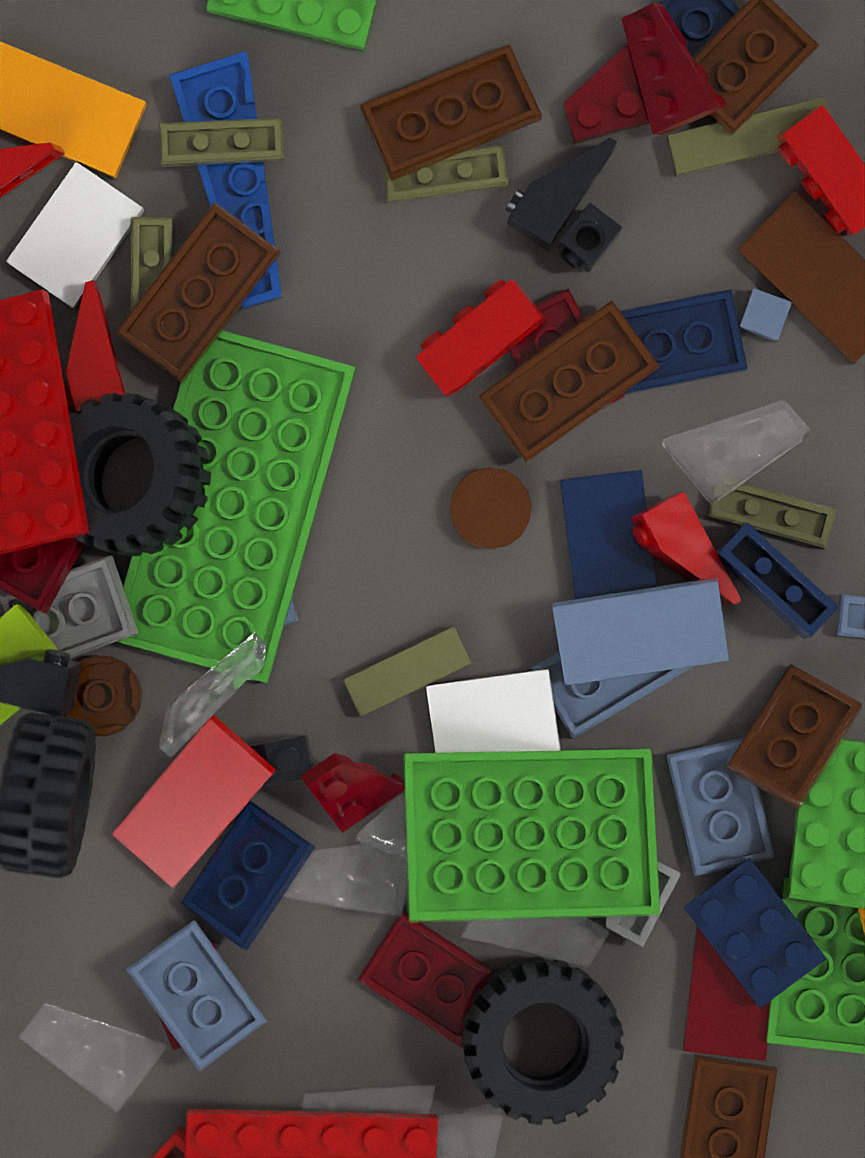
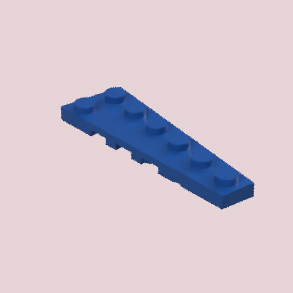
[169,51,282,310]

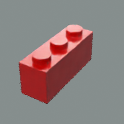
[776,105,865,235]
[415,279,547,397]

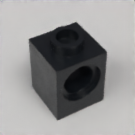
[558,202,622,272]

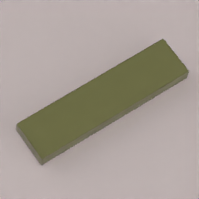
[667,96,830,177]

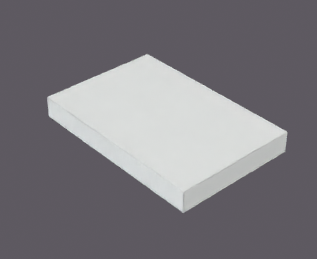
[6,162,144,310]
[426,669,561,753]

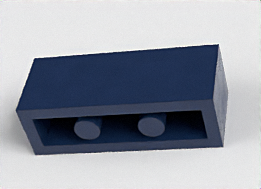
[716,522,839,639]

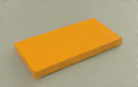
[0,41,147,179]

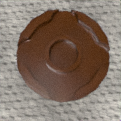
[450,467,532,549]
[64,655,142,737]

